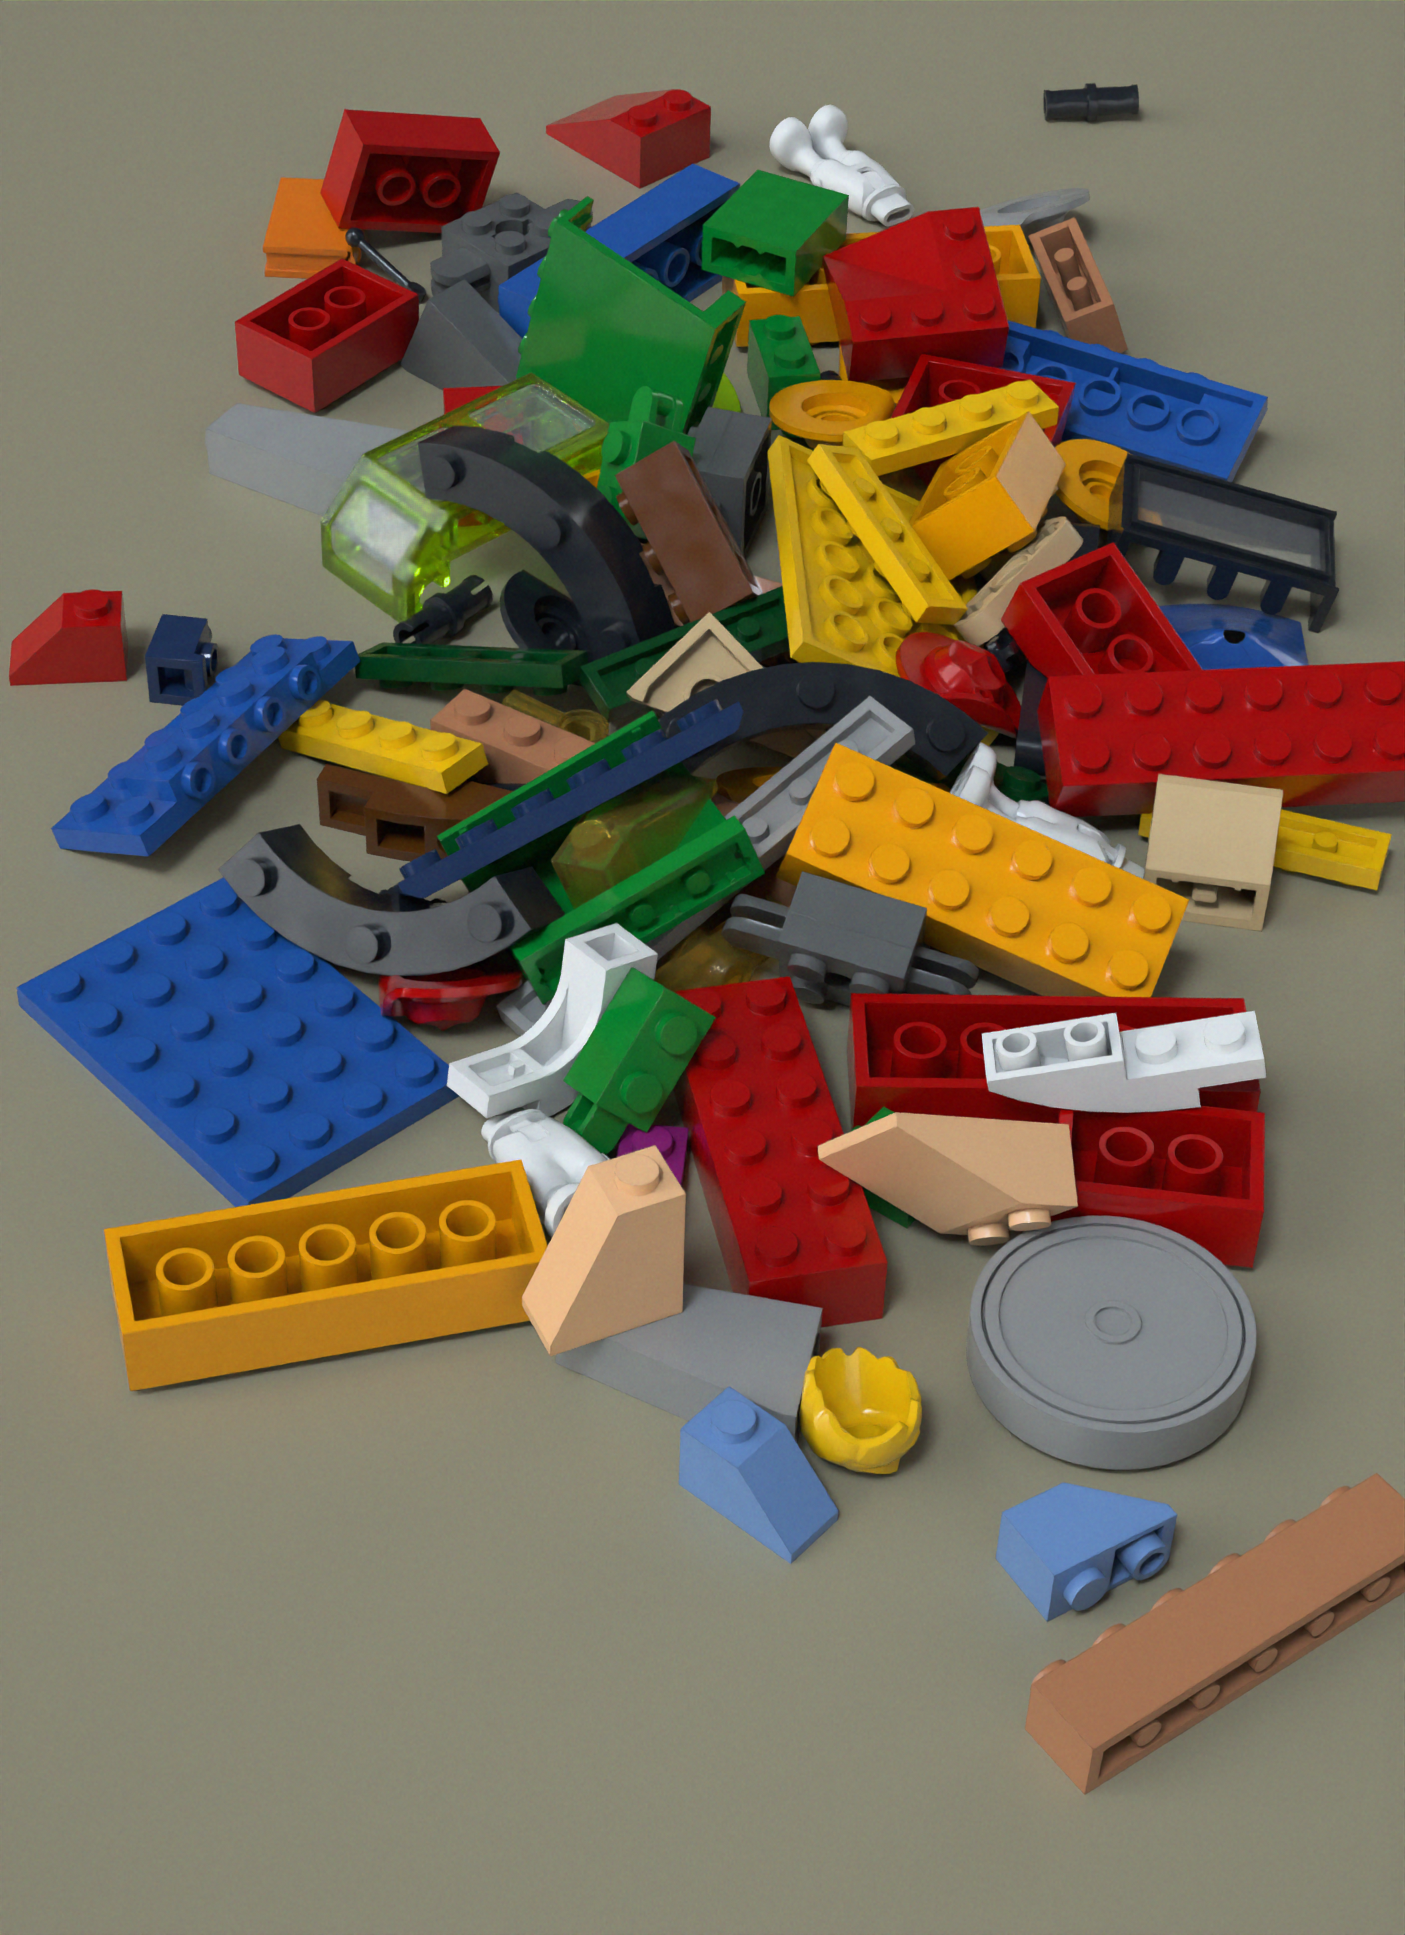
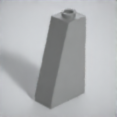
[205,403,428,527]
[556,1284,823,1444]

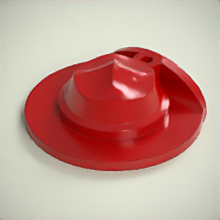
[895,632,1021,739]
[378,962,523,1031]

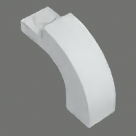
[447,923,658,1118]

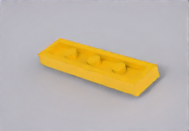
[843,379,1059,476]
[807,444,968,625]
[278,700,488,794]
[1138,809,1392,890]

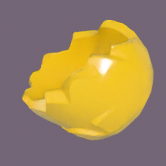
[799,1347,922,1474]

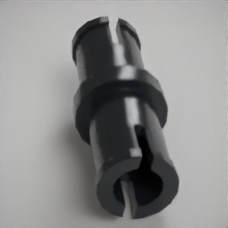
[1043,83,1139,121]
[393,575,493,644]

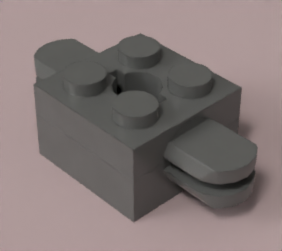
[430,192,593,313]
[688,407,772,558]
[721,871,980,1011]

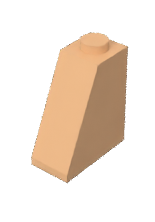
[522,1145,686,1356]

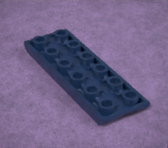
[393,699,744,901]

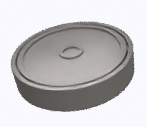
[966,1216,1257,1470]

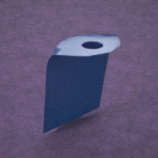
[1159,603,1309,670]

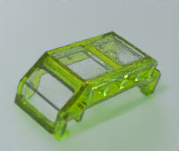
[320,372,609,623]

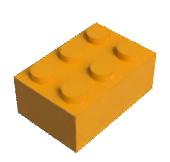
[909,411,1066,581]

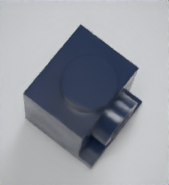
[145,614,218,706]

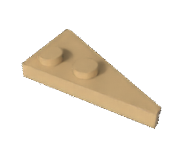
[626,612,826,758]

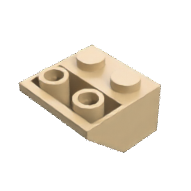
[1143,774,1283,931]

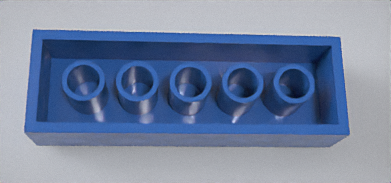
[498,163,740,339]

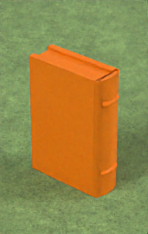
[263,177,365,279]

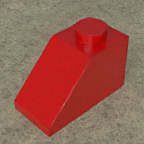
[9,589,128,686]

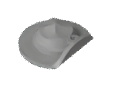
[980,188,1090,245]

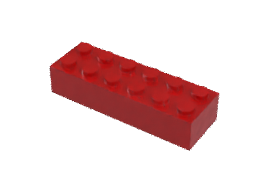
[1037,661,1405,817]
[673,976,888,1328]
[847,993,1261,1130]

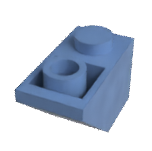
[996,1482,1177,1622]

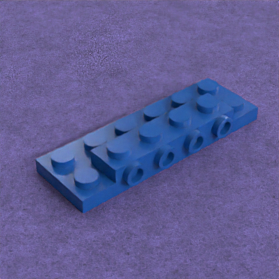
[1000,320,1268,482]
[51,634,360,857]

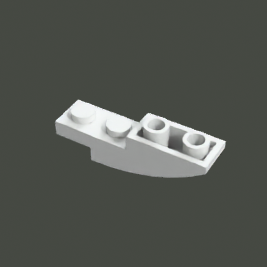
[982,1011,1267,1113]

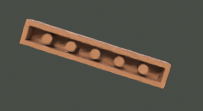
[1025,1473,1405,1795]

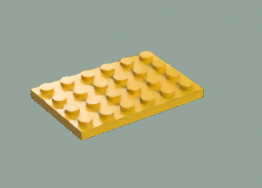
[767,435,999,746]

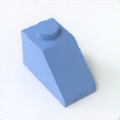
[679,1386,839,1564]

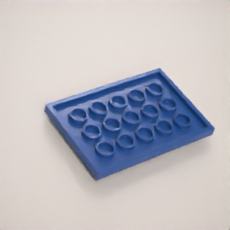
[16,877,459,1207]

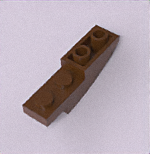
[317,764,513,862]

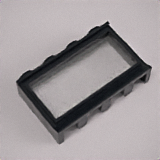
[1107,453,1339,633]

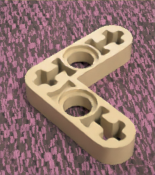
[953,517,1083,646]

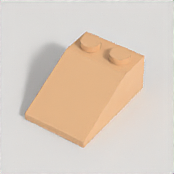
[818,1112,1078,1246]

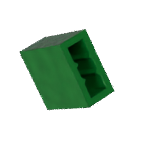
[702,169,849,297]

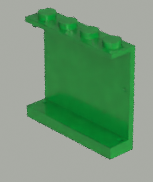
[516,196,746,438]
[437,711,765,1004]

